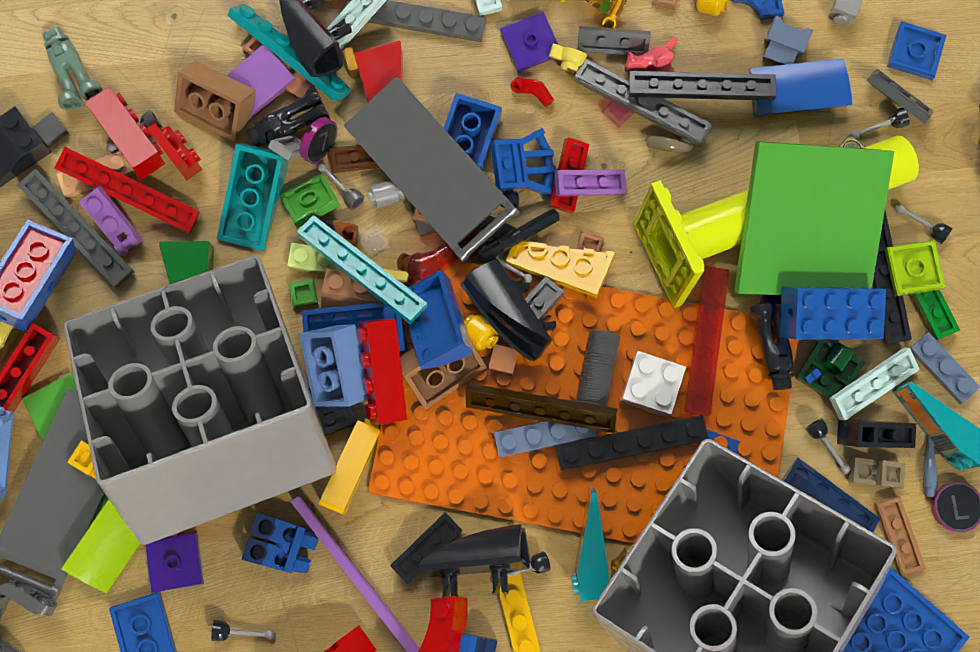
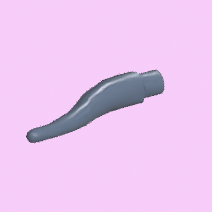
[923,436,937,497]

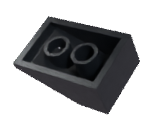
[0,106,51,188]

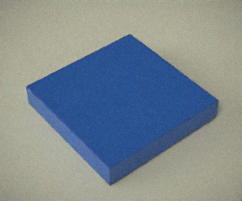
[887,21,946,80]

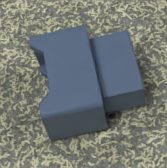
[763,16,813,65]

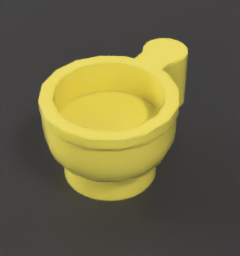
[549,44,587,73]

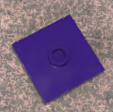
[500,12,558,73]
[146,533,204,593]

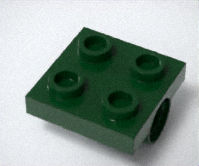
[795,339,865,400]

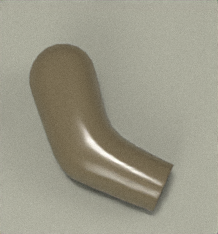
[647,135,694,153]

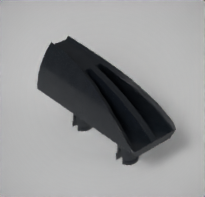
[279,0,352,77]
[460,259,556,361]
[419,524,530,597]

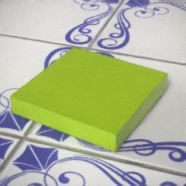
[884,240,946,296]

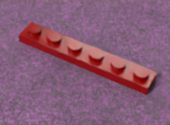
[54,147,201,234]

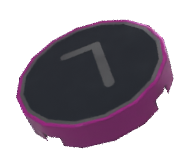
[300,117,338,164]
[932,482,980,532]

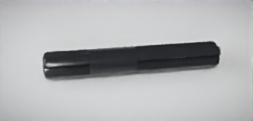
[477,208,560,263]

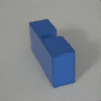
[804,369,821,384]

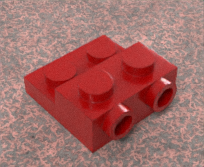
[147,123,202,181]

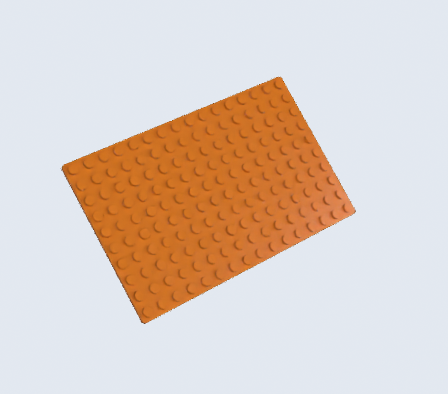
[368,253,798,543]

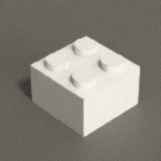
[620,351,686,418]

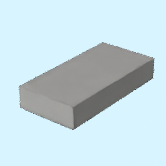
[268,135,302,161]

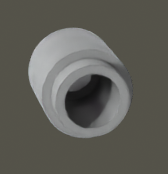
[368,180,405,209]

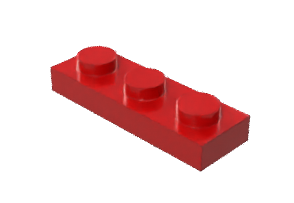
[549,137,590,214]

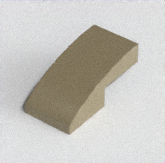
[848,457,905,489]

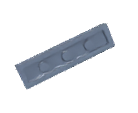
[494,421,598,458]

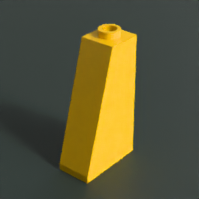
[319,419,381,515]

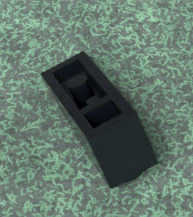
[837,419,917,448]

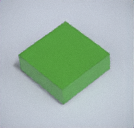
[289,279,318,309]

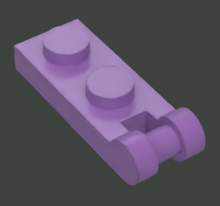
[79,186,143,256]

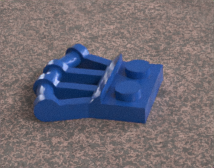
[490,128,557,197]

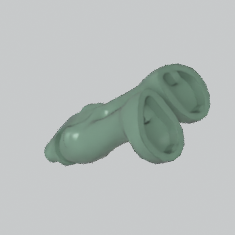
[43,27,103,110]

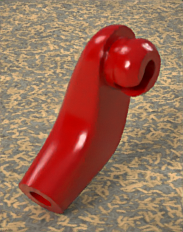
[510,77,554,107]

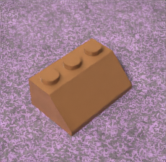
[174,60,256,142]
[321,268,399,309]
[400,338,487,410]

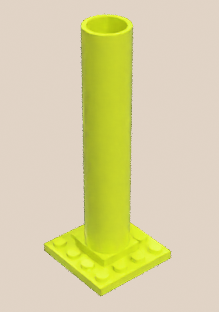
[633,135,919,308]

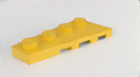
[506,241,615,298]

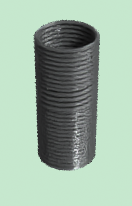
[575,330,620,407]

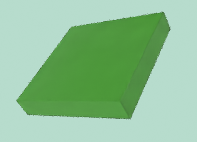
[280,173,341,228]

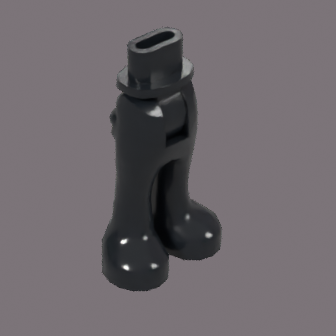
[245,85,331,146]
[749,304,794,390]

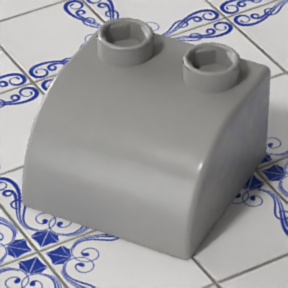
[64,256,336,545]
[592,439,896,652]

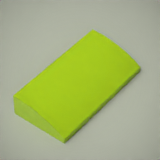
[61,499,141,593]

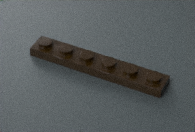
[466,383,618,433]

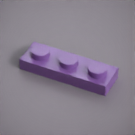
[554,170,627,196]

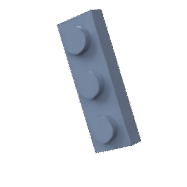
[910,332,980,404]

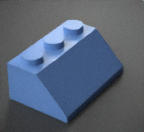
[299,324,368,406]

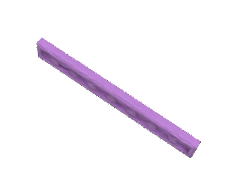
[291,496,420,652]

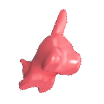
[624,37,678,81]

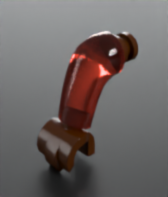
[397,226,484,280]

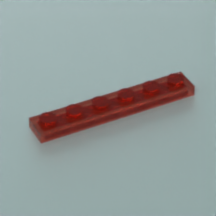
[684,266,730,416]

